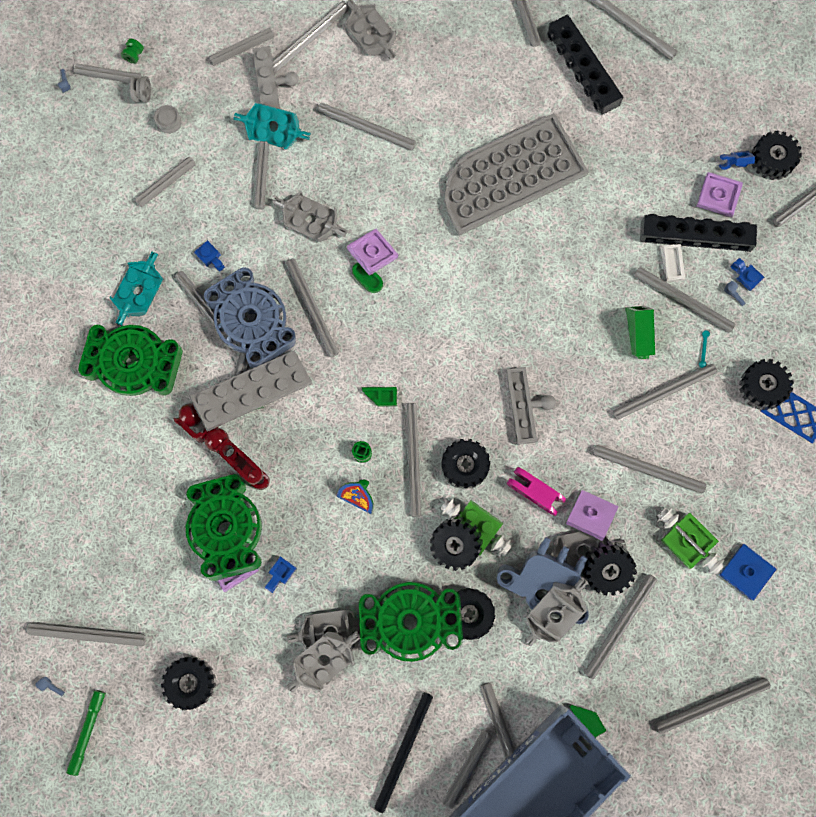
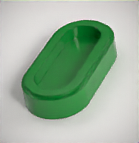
[352,262,383,293]

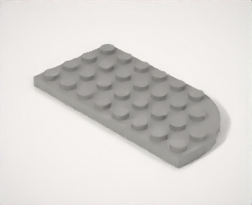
[445,113,589,236]

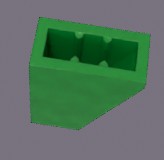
[625,306,655,359]

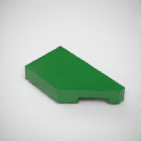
[362,387,397,407]
[569,705,607,738]

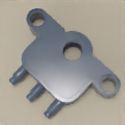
[497,537,589,624]

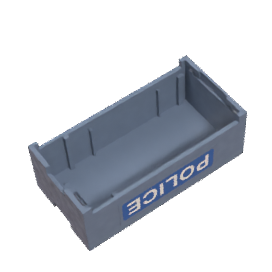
[449,704,632,817]

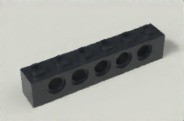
[547,14,623,115]
[640,214,757,252]

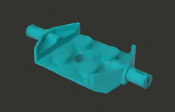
[234,103,311,149]
[110,251,163,326]

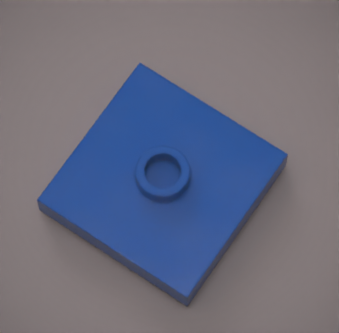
[719,544,777,601]

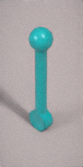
[699,330,710,368]

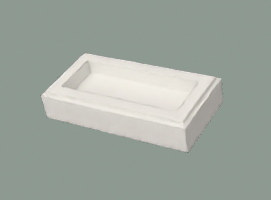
[661,244,685,282]

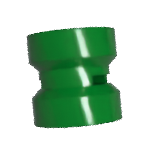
[120,38,144,64]
[352,441,372,463]

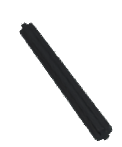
[374,692,433,813]

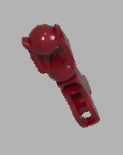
[174,403,270,490]

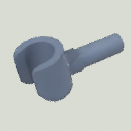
[57,69,71,93]
[724,281,746,306]
[35,677,65,696]

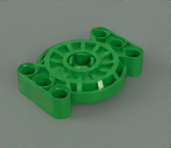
[78,324,183,396]
[186,474,262,581]
[359,582,463,662]

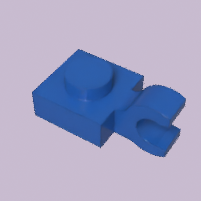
[719,151,755,170]
[194,240,225,272]
[730,258,764,291]
[265,556,297,593]

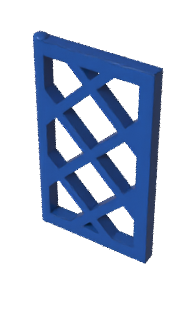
[761,392,816,444]

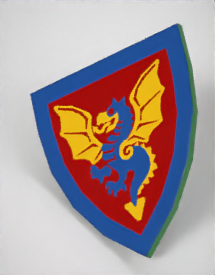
[337,479,373,514]

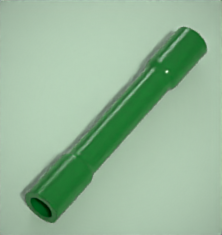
[66,690,106,776]

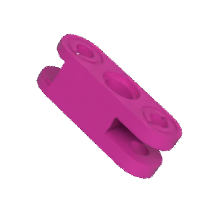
[506,467,566,516]

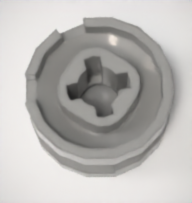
[130,76,151,103]
[154,105,182,134]

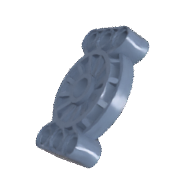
[204,267,296,368]

